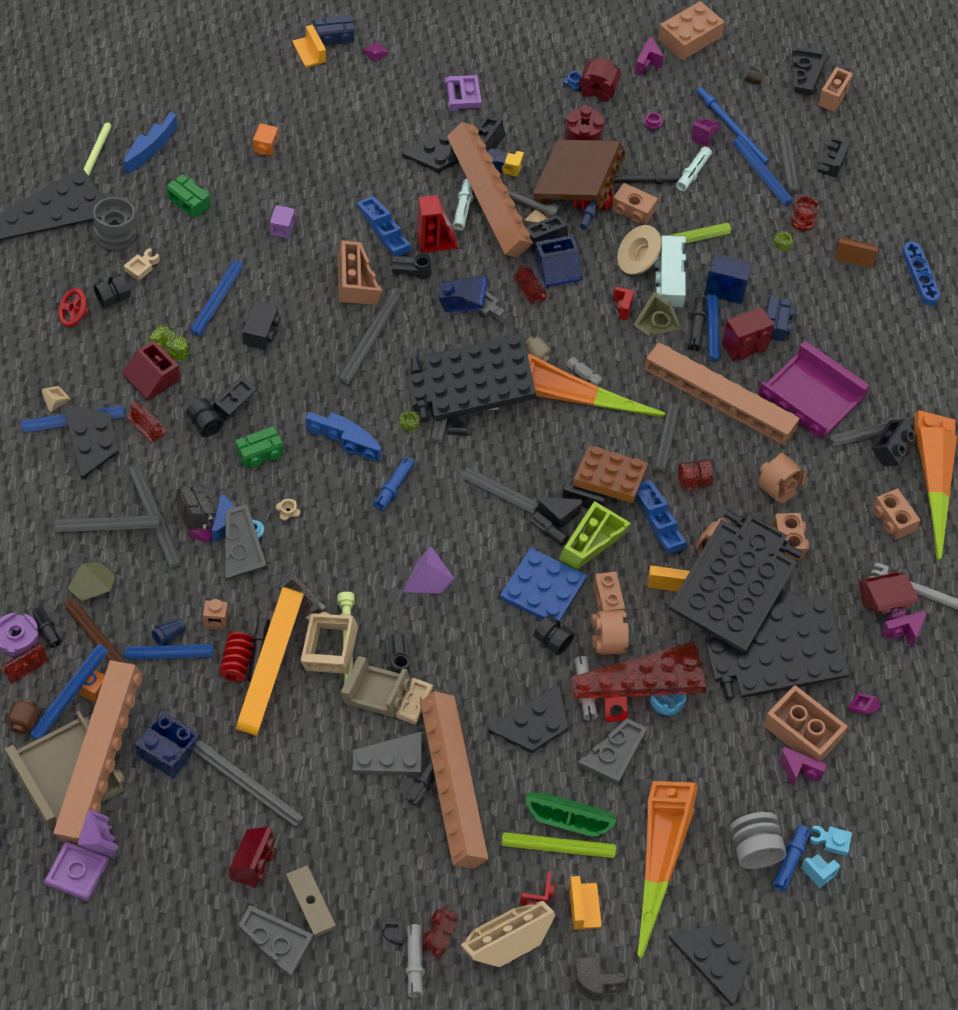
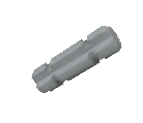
[567,357,602,386]

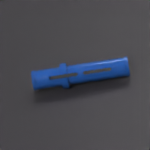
[373,457,415,511]
[772,825,811,892]

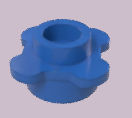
[564,71,582,90]

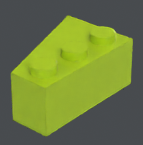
[559,501,631,570]

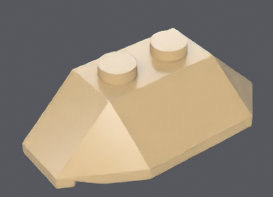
[461,901,555,967]

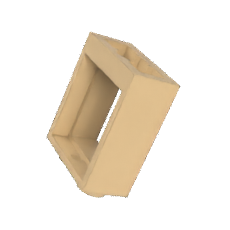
[301,612,358,674]

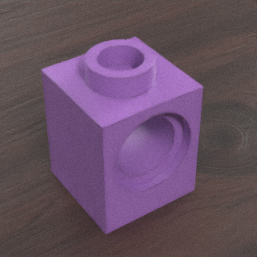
[270,205,295,238]

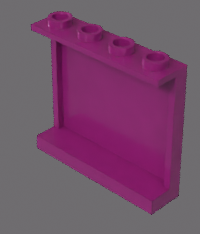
[758,341,870,440]

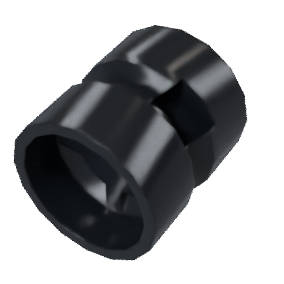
[93,274,130,308]
[186,398,224,438]
[533,615,575,655]

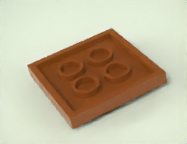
[572,446,648,503]

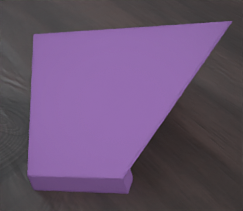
[403,547,454,594]
[78,809,118,859]

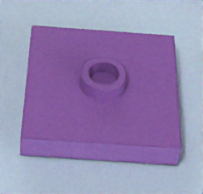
[44,841,109,901]

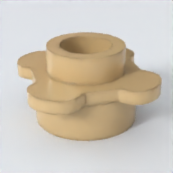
[276,499,300,521]

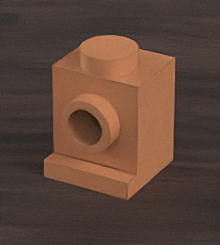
[203,599,229,630]

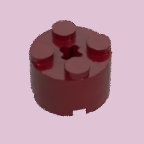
[579,58,621,102]
[565,105,604,141]

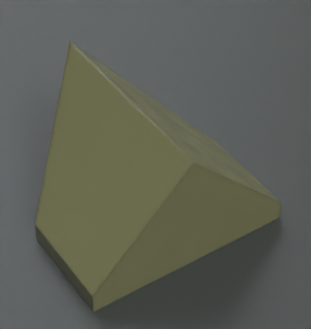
[633,291,683,336]
[67,562,115,603]

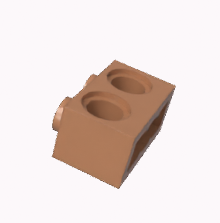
[873,488,920,540]
[772,513,809,560]

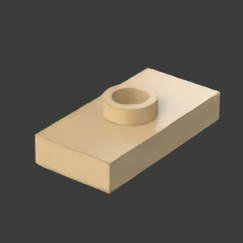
[396,678,433,725]

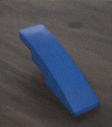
[123,112,178,174]
[356,196,412,256]
[635,480,687,554]

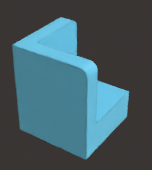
[801,855,840,888]

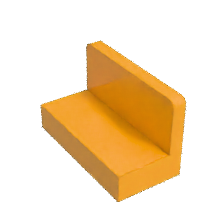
[293,25,326,67]
[648,565,690,592]
[569,876,602,929]

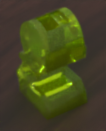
[148,325,188,360]

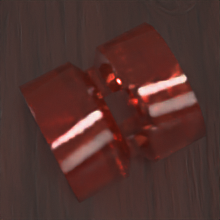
[790,196,819,232]
[678,460,713,490]

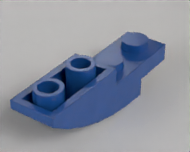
[306,412,381,462]

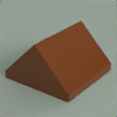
[834,236,878,268]

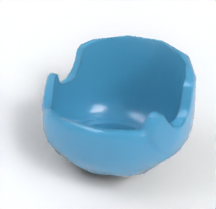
[650,684,686,716]

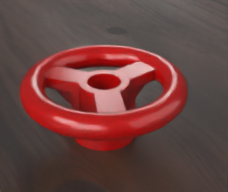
[58,288,88,327]

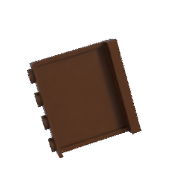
[533,140,626,209]

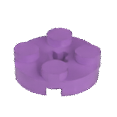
[0,613,39,657]

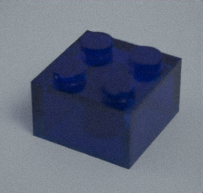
[704,253,753,305]

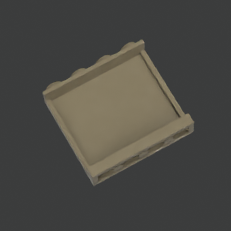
[5,711,125,830]

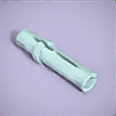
[676,147,712,192]
[452,178,473,231]

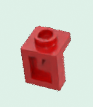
[613,287,634,321]

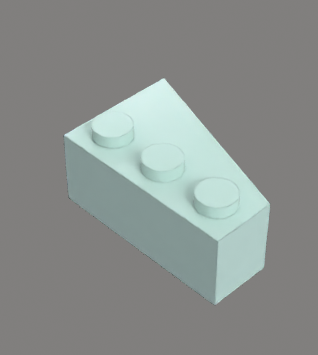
[654,236,686,307]

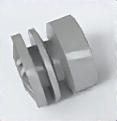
[730,812,787,869]

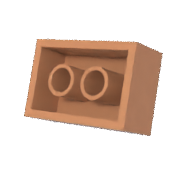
[658,1,725,60]
[763,685,848,762]

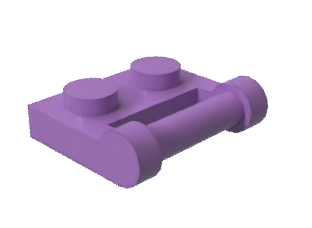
[444,75,482,111]

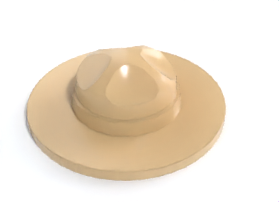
[617,225,661,275]

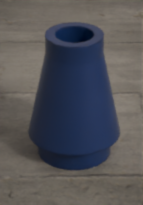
[151,619,186,646]

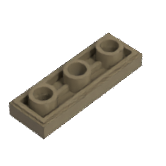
[286,865,336,938]

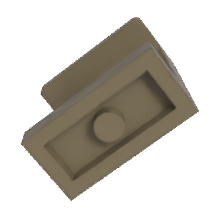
[341,656,411,717]

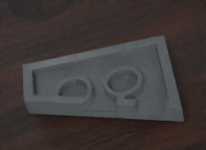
[225,504,267,579]
[577,718,647,785]
[352,731,422,776]
[238,905,313,979]

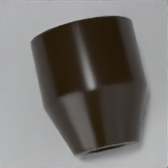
[744,66,764,84]

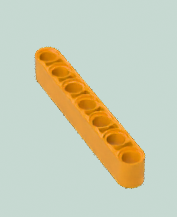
[235,587,304,736]

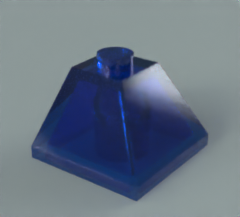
[438,275,488,312]

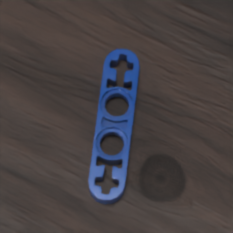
[902,242,940,306]

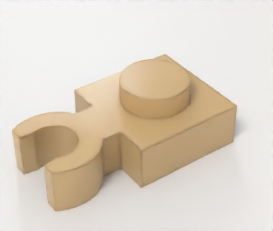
[124,248,160,281]

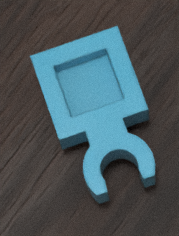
[809,826,852,856]

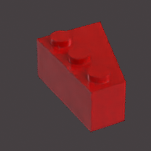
[417,195,459,253]

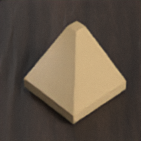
[524,210,548,225]
[42,386,70,412]

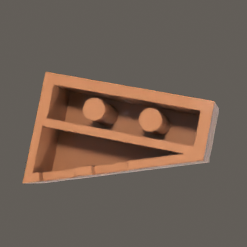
[338,240,382,305]

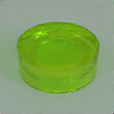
[773,231,793,250]
[399,411,420,431]

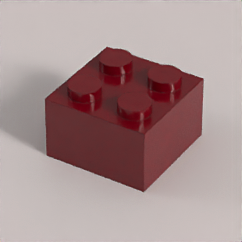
[722,307,774,361]

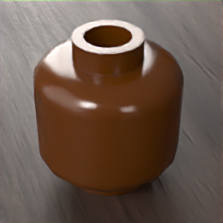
[7,699,40,735]

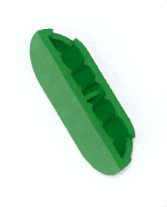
[526,792,617,836]

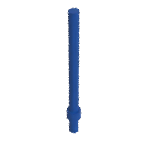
[696,87,770,165]

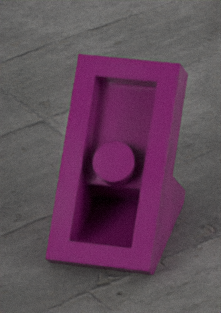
[635,37,664,76]
[691,118,721,147]
[882,610,926,647]
[779,747,827,787]

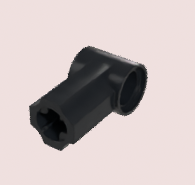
[392,253,432,279]
[387,633,411,675]

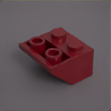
[122,340,180,401]
[858,571,919,613]
[229,827,276,888]

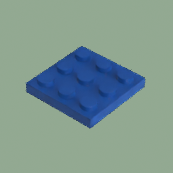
[500,548,587,621]

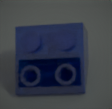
[534,235,583,287]
[135,711,200,779]

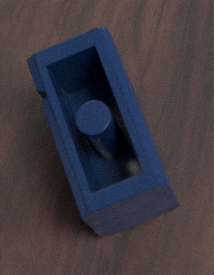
[315,15,354,46]
[765,295,795,342]

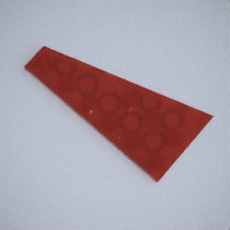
[571,641,707,699]

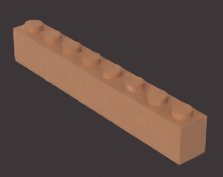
[447,122,533,258]
[644,342,800,446]
[53,660,142,844]
[420,691,488,869]

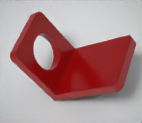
[599,685,628,722]
[519,871,554,906]

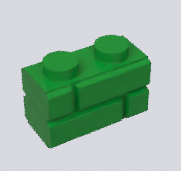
[166,174,211,218]
[235,426,284,469]

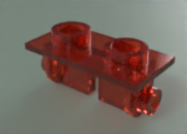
[514,264,547,306]
[126,402,168,443]
[0,644,49,684]
[422,905,458,957]

